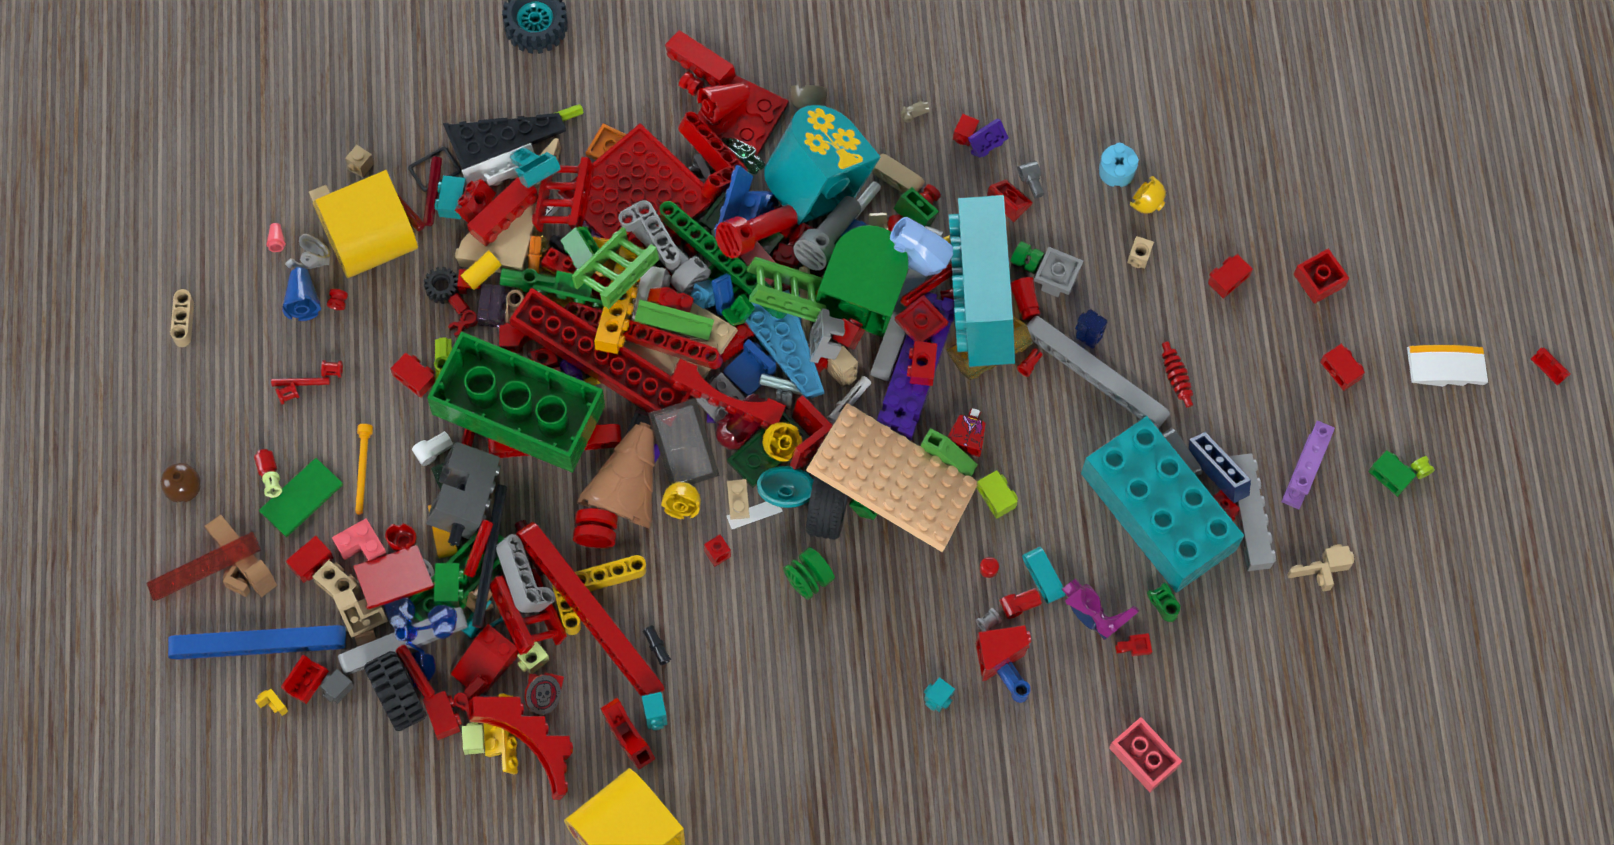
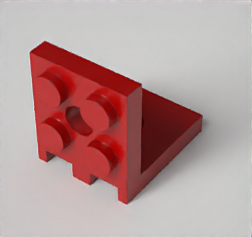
[790,395,833,470]

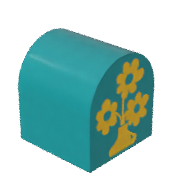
[764,105,880,225]

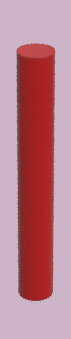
[271,377,330,387]

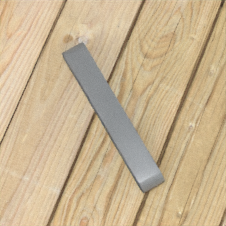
[338,607,468,675]

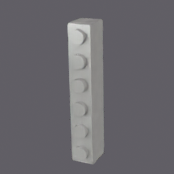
[1229,454,1276,571]

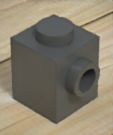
[320,669,354,704]

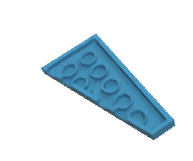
[745,290,824,399]

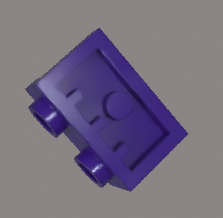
[968,119,1009,158]

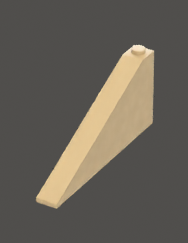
[455,138,561,273]

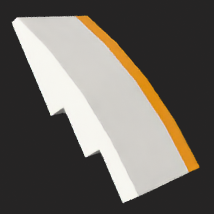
[1407,345,1488,387]

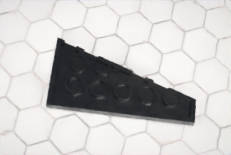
[443,113,566,170]

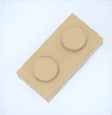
[727,479,750,520]

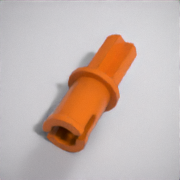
[527,236,542,274]

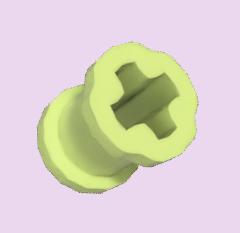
[262,471,282,498]

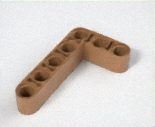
[204,514,277,598]

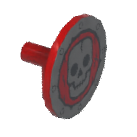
[525,675,561,714]

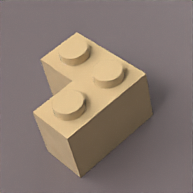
[333,588,388,638]

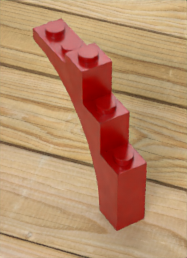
[468,697,573,800]

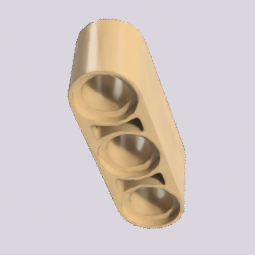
[872,154,925,194]
[170,289,194,347]

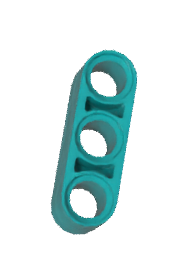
[1022,547,1066,604]

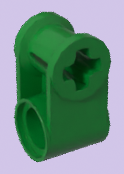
[1147,582,1180,622]

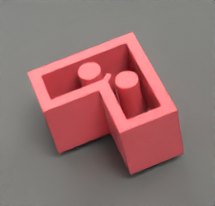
[332,518,387,561]

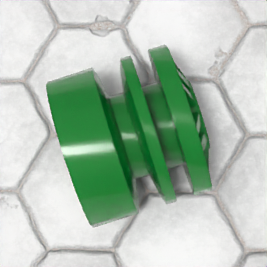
[783,547,835,600]

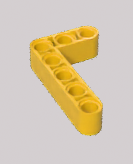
[552,555,647,635]

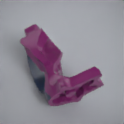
[1062,578,1139,640]

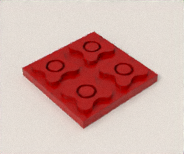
[697,75,789,162]

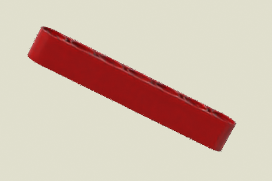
[488,424,622,458]

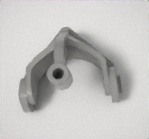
[285,234,330,269]

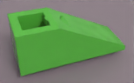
[921,428,978,476]

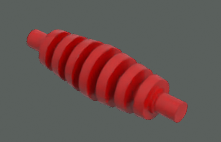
[1162,341,1193,408]

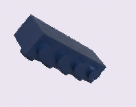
[1189,432,1251,503]

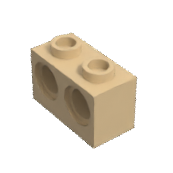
[827,346,858,387]
[312,560,360,599]

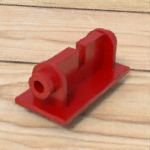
[1531,347,1571,386]

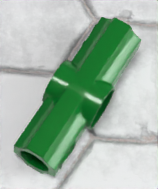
[500,268,556,293]

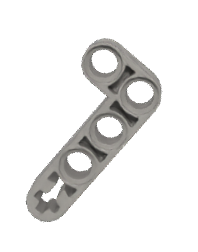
[619,200,681,270]
[496,534,555,613]

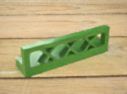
[634,300,714,341]

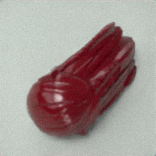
[715,393,765,450]

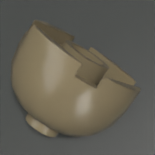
[790,85,827,109]

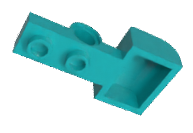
[510,148,561,188]

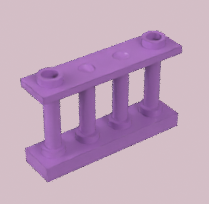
[1281,420,1335,509]

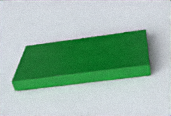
[259,458,343,538]

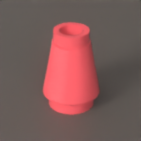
[266,223,285,252]

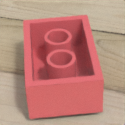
[1109,717,1182,792]

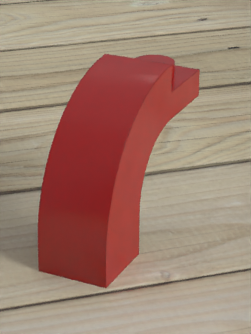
[600,698,655,770]

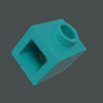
[924,677,955,712]

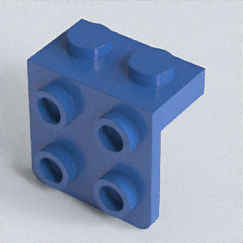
[723,339,776,396]

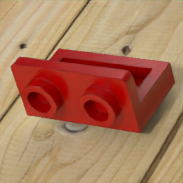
[281,655,329,704]

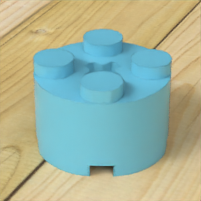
[1099,143,1139,187]

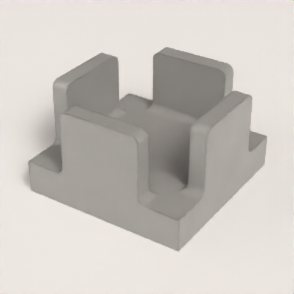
[1034,247,1083,297]
[809,308,845,363]

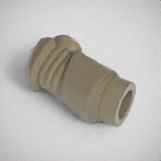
[901,101,930,123]

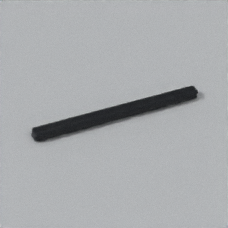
[472,484,507,628]

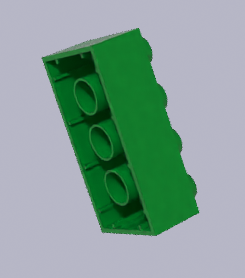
[427,331,605,473]

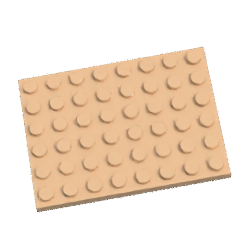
[806,403,977,552]

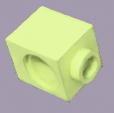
[517,642,549,674]
[462,723,485,755]

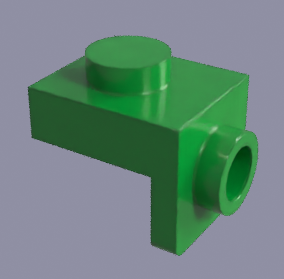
[721,294,755,326]

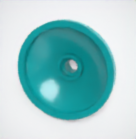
[757,466,814,508]

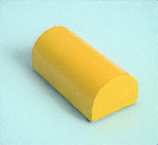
[460,250,502,290]

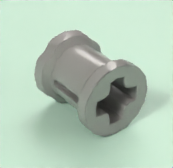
[976,608,1002,631]

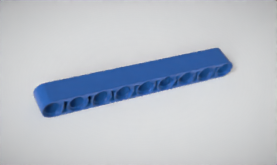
[168,625,346,659]

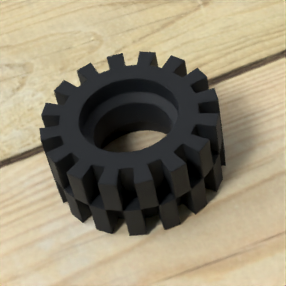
[424,267,459,304]

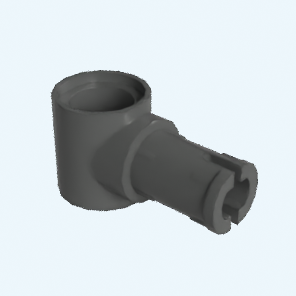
[1017,161,1044,198]

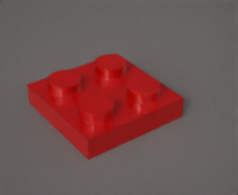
[894,295,948,342]

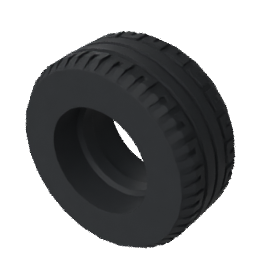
[806,476,848,540]

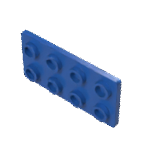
[715,165,765,237]

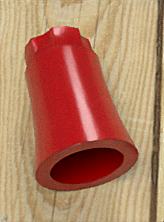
[1010,277,1040,320]

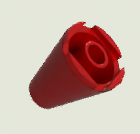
[697,83,750,123]

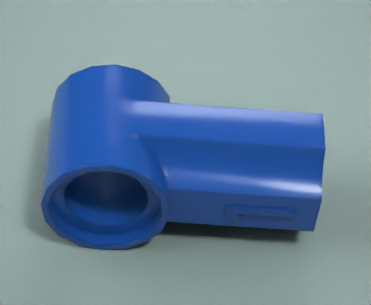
[997,662,1030,703]

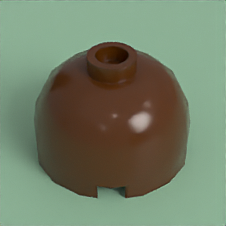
[160,463,201,503]

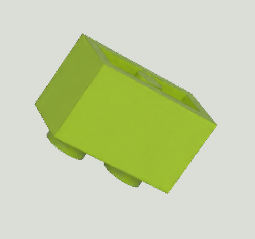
[976,470,1018,519]

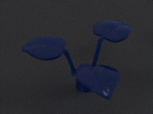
[384,597,457,688]

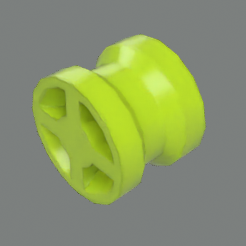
[1410,456,1435,479]

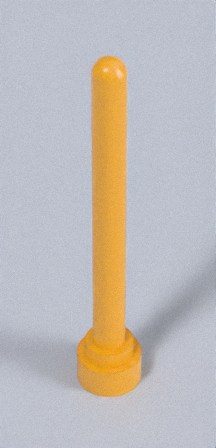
[355,424,373,515]

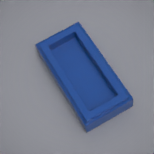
[712,273,735,316]

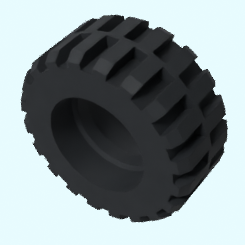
[364,651,427,731]

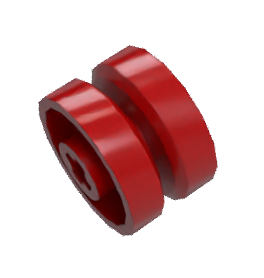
[573,508,618,548]

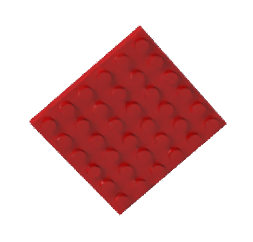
[558,123,717,255]

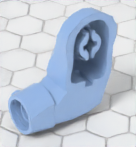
[890,217,953,276]

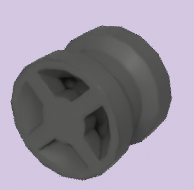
[776,389,793,410]

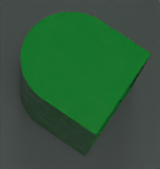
[816,225,908,338]

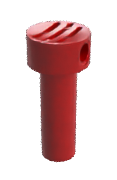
[716,205,798,258]

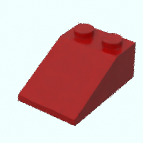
[451,624,519,697]

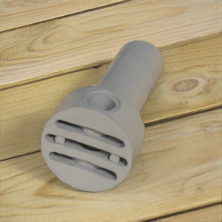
[794,196,861,270]
[632,224,711,295]

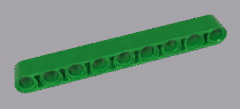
[660,201,787,319]

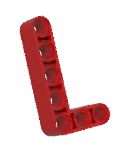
[678,111,748,199]

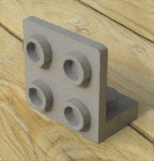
[689,372,744,422]

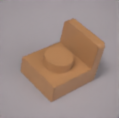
[223,565,250,597]

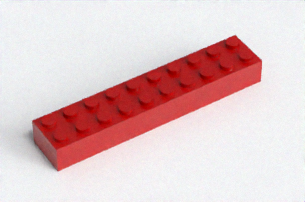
[510,288,691,427]

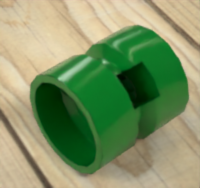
[1010,241,1045,274]

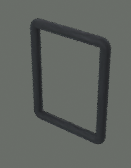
[408,147,461,192]

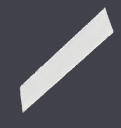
[727,502,783,529]

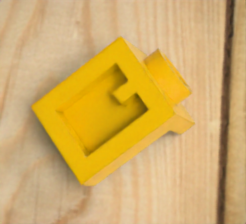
[255,689,288,716]

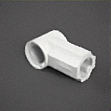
[412,431,453,466]

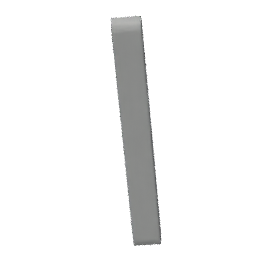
[870,226,943,381]
[1022,316,1170,429]

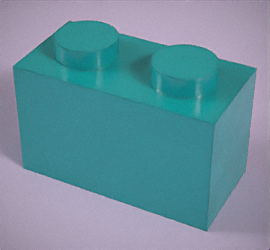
[435,175,467,219]
[642,692,667,730]

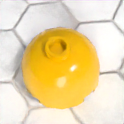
[1130,176,1166,214]
[762,422,802,461]
[661,482,701,519]

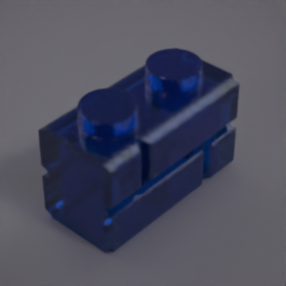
[1075,309,1108,349]

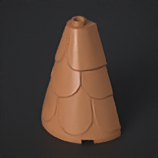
[577,422,655,528]

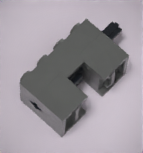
[426,442,501,546]

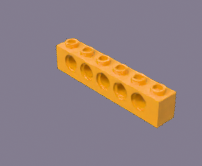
[595,245,644,354]

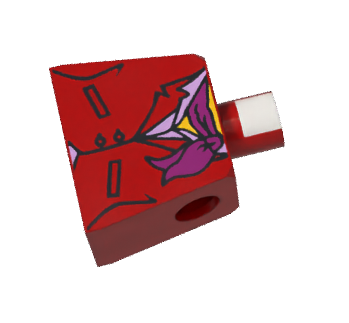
[948,409,986,457]

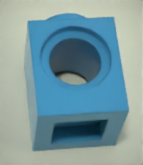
[690,280,716,309]

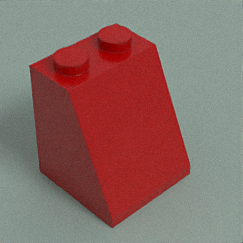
[975,625,1031,681]

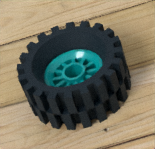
[502,0,568,54]

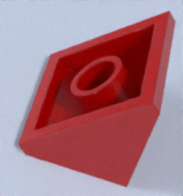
[987,179,1033,222]

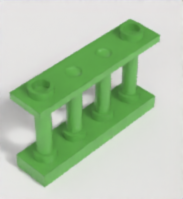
[572,227,659,309]
[747,257,826,322]

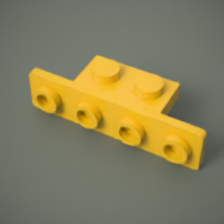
[483,693,518,775]

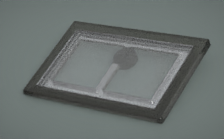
[648,398,720,485]

